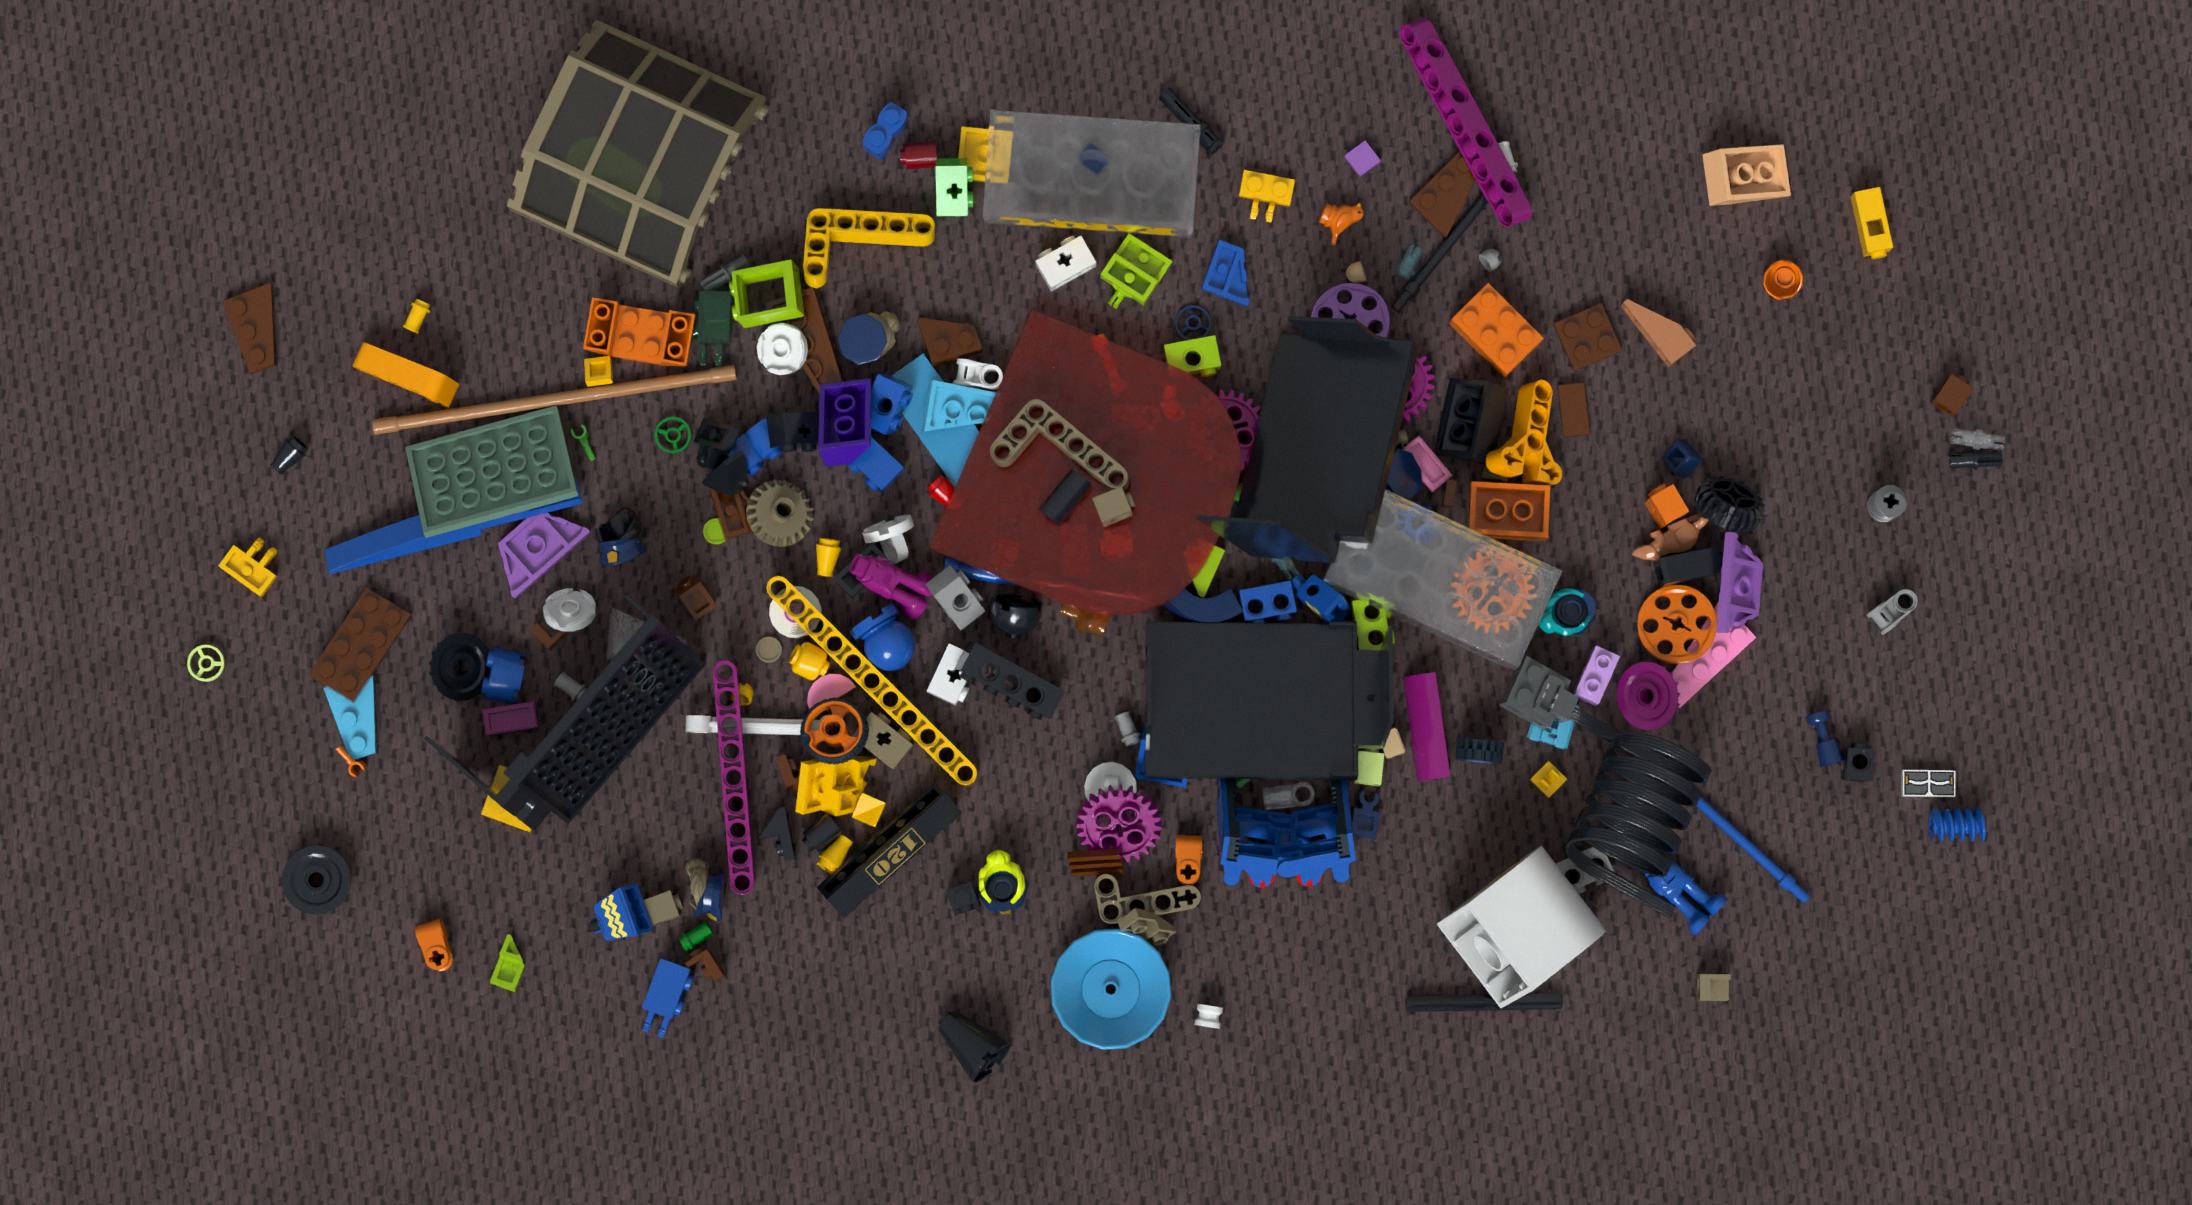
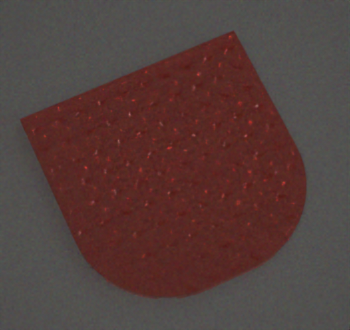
[929,310,1241,616]

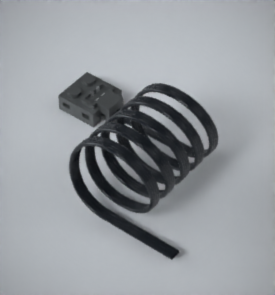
[1498,656,1712,919]

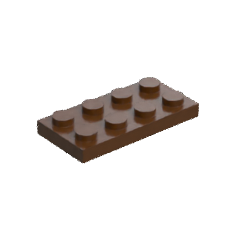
[309,587,411,703]

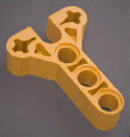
[1486,380,1562,486]

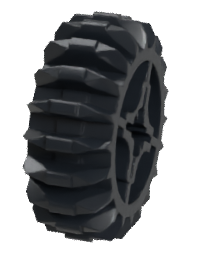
[1694,476,1765,533]

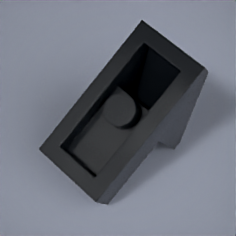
[758,807,796,862]

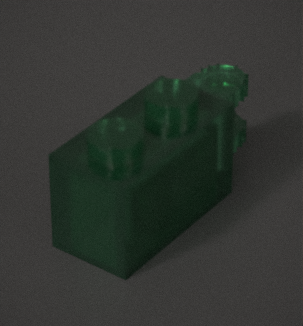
[693,290,733,366]

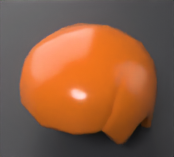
[1763,260,1803,300]

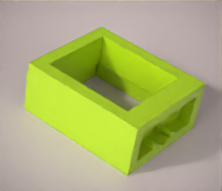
[729,259,804,328]

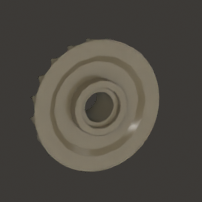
[746,479,814,547]

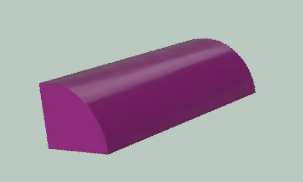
[1403,672,1450,782]

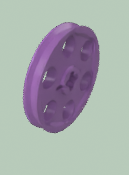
[1311,283,1390,338]

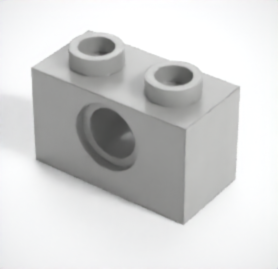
[925,565,985,630]

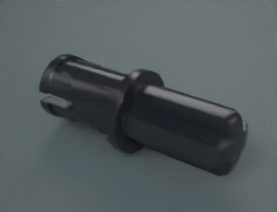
[1949,449,2003,470]

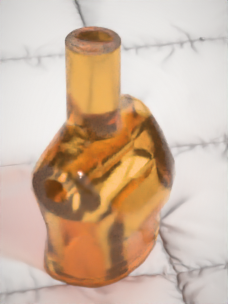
[1060,602,1111,637]

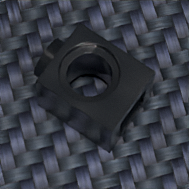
[1843,743,1874,782]

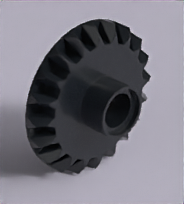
[428,632,490,701]
[282,846,351,914]

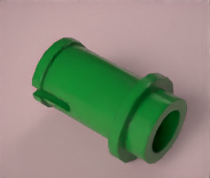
[678,921,713,952]

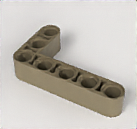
[990,399,1130,491]

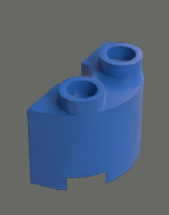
[481,647,525,704]

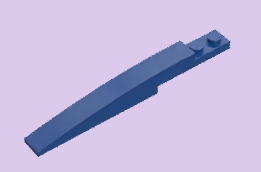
[324,477,583,574]

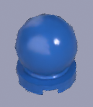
[850,603,916,671]

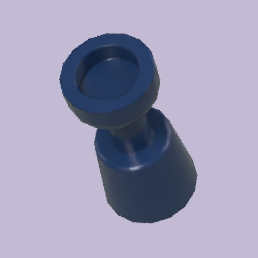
[1805,710,1845,767]

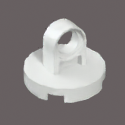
[862,514,914,564]
[1084,762,1137,802]

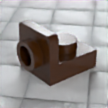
[674,575,717,621]
[775,754,799,791]
[685,948,726,982]

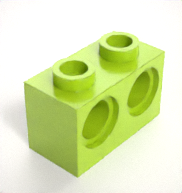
[1351,597,1395,650]

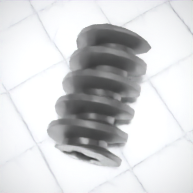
[1867,485,1908,522]

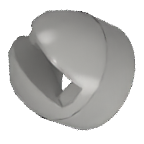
[1479,249,1502,272]

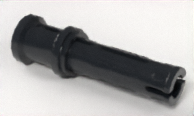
[1158,87,1225,157]

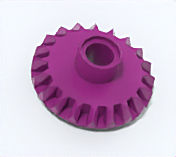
[1617,661,1680,730]

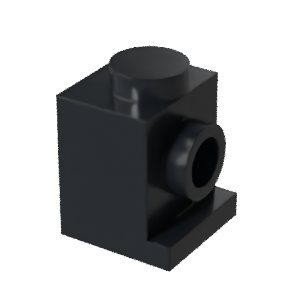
[946,882,980,916]

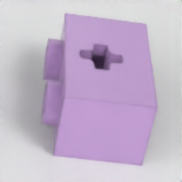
[1572,646,1620,706]

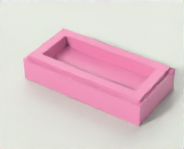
[1402,436,1452,492]

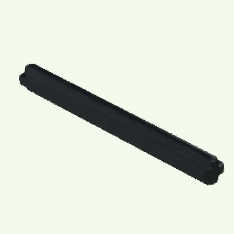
[1405,994,1563,1012]

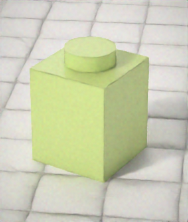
[1353,748,1384,786]

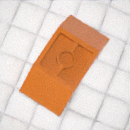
[583,297,696,366]

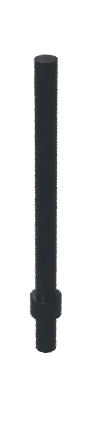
[1391,193,1489,312]

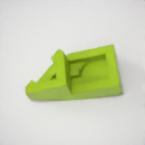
[490,934,525,992]

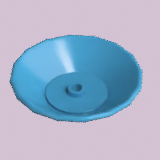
[1050,928,1171,1050]

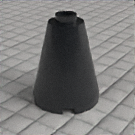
[938,1011,1011,1083]

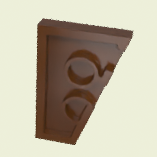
[1409,152,1475,239]

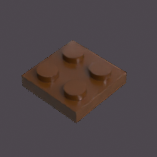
[1553,303,1622,372]

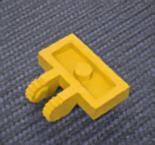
[1239,170,1295,222]
[218,538,278,597]

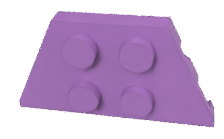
[498,513,591,599]
[1717,532,1763,633]

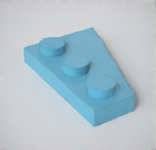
[921,380,1006,432]
[324,674,377,761]

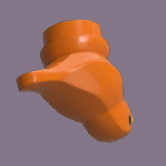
[1319,203,1364,246]

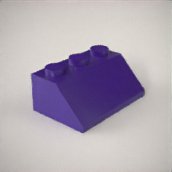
[818,378,872,467]

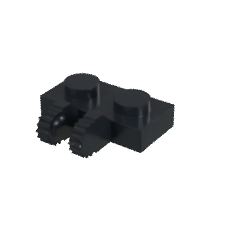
[694,418,740,470]

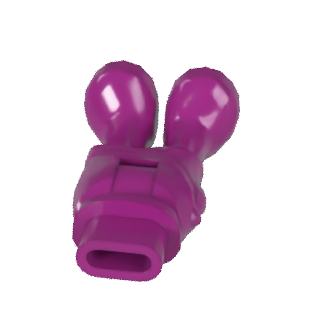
[849,553,933,620]

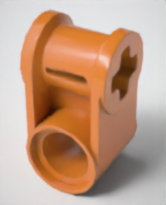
[1175,835,1202,886]
[415,919,453,971]

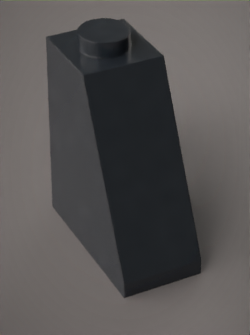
[1653,547,1723,589]

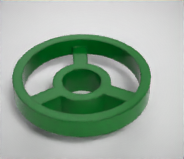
[654,417,691,454]

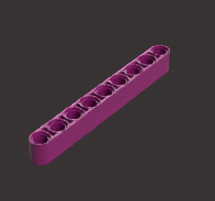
[713,659,755,895]

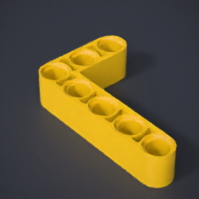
[803,208,935,288]

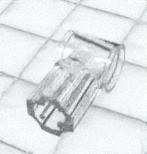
[1263,782,1315,811]

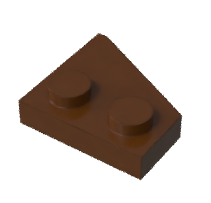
[917,318,982,367]
[709,489,753,540]

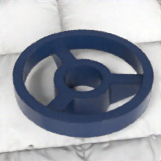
[1175,305,1211,341]

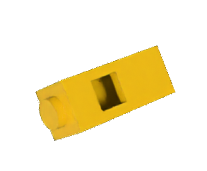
[1850,187,1893,259]

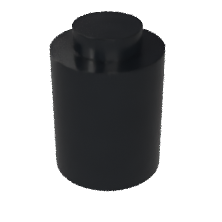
[802,812,843,852]

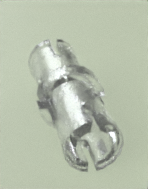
[1950,427,2005,452]

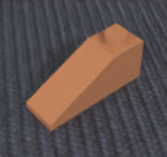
[1621,299,1696,367]

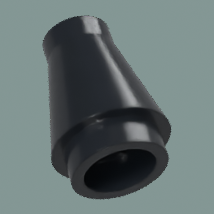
[270,435,308,475]

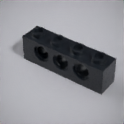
[955,641,1065,720]

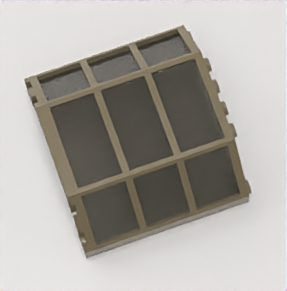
[507,20,769,288]

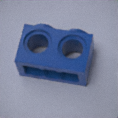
[1238,581,1297,623]

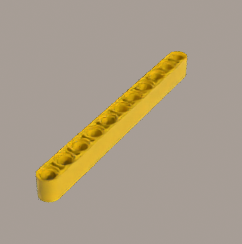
[766,576,977,786]

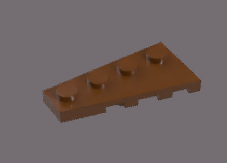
[764,287,844,394]

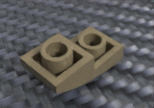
[1117,908,1177,946]

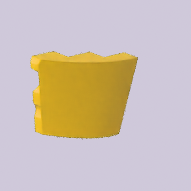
[795,756,876,817]

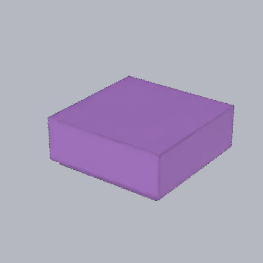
[1344,140,1381,178]

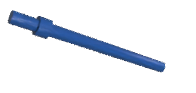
[1697,797,1810,904]

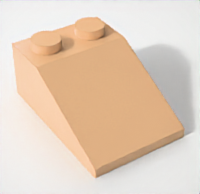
[1702,144,1791,206]

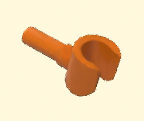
[336,745,367,777]

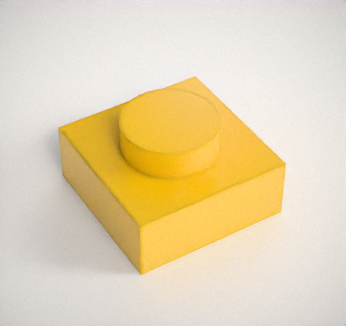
[584,356,613,387]

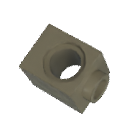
[1092,486,1135,527]
[643,890,684,926]

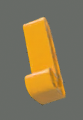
[352,342,459,408]

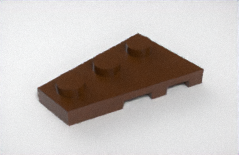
[222,283,276,375]

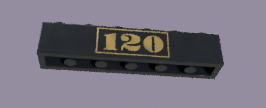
[817,782,962,918]

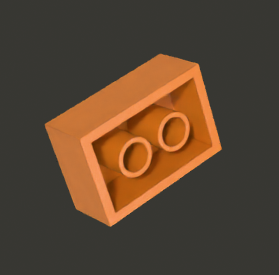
[1449,283,1544,379]
[1467,481,1550,541]

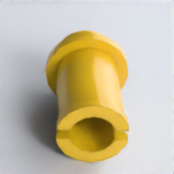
[403,299,430,334]

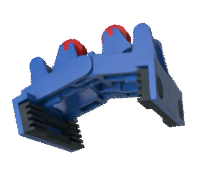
[1216,779,1356,888]

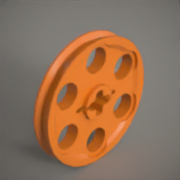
[1637,585,1717,664]

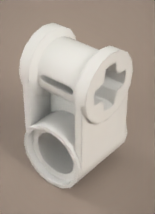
[953,359,1004,391]

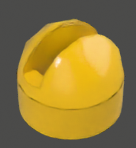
[731,683,753,705]

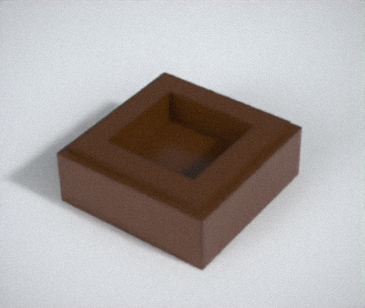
[1441,479,1458,509]

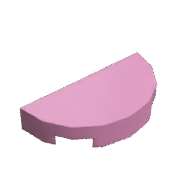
[807,674,857,709]

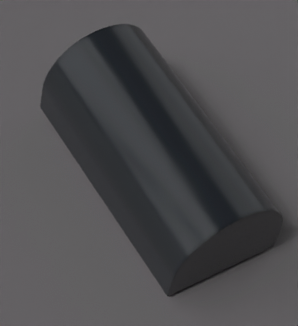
[1038,469,1092,527]

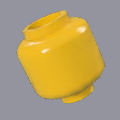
[789,642,830,681]

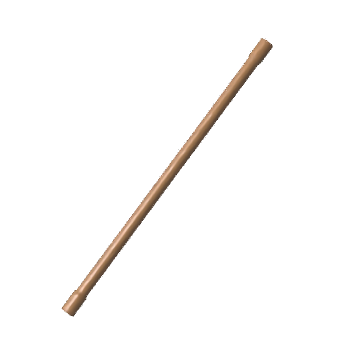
[372,364,737,435]

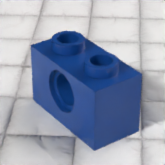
[871,373,913,435]

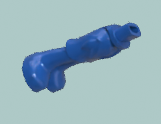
[1644,859,1728,935]

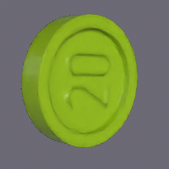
[703,518,726,545]

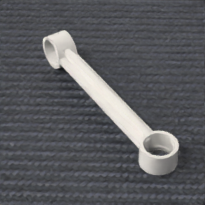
[685,715,828,735]

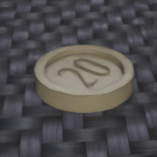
[756,637,782,663]

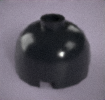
[990,594,1043,638]

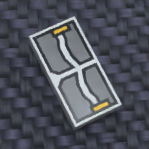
[1901,770,1955,797]

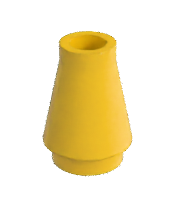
[816,538,842,577]
[817,835,853,874]

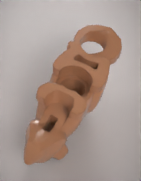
[1632,513,1708,561]

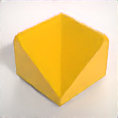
[852,793,886,828]

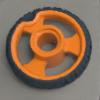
[800,697,869,765]

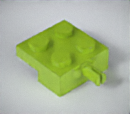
[1100,233,1172,309]

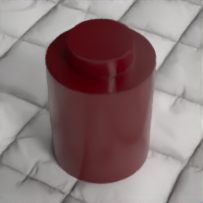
[900,141,937,170]

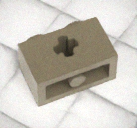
[852,712,913,770]

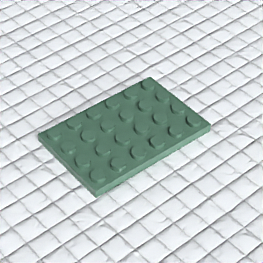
[405,405,579,538]

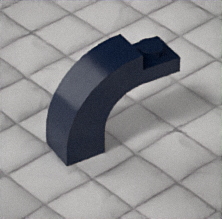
[1155,562,1243,623]

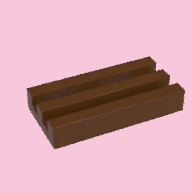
[1067,849,1124,877]

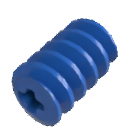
[1928,808,1986,842]

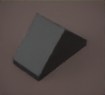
[702,450,749,497]

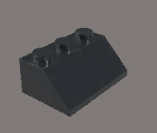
[1434,378,1509,464]

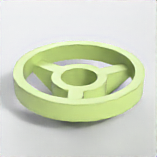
[187,645,225,682]

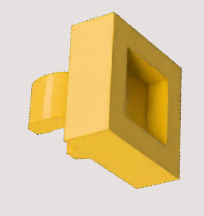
[1530,761,1567,798]

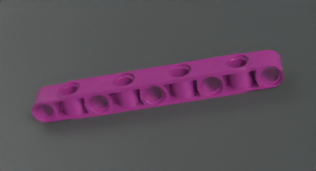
[1399,18,1532,227]

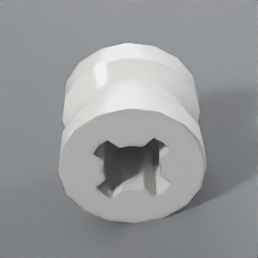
[1194,1004,1223,1029]

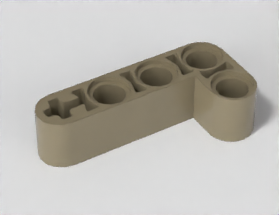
[1094,874,1201,924]

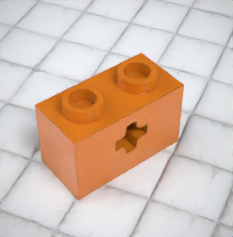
[1645,483,1689,529]

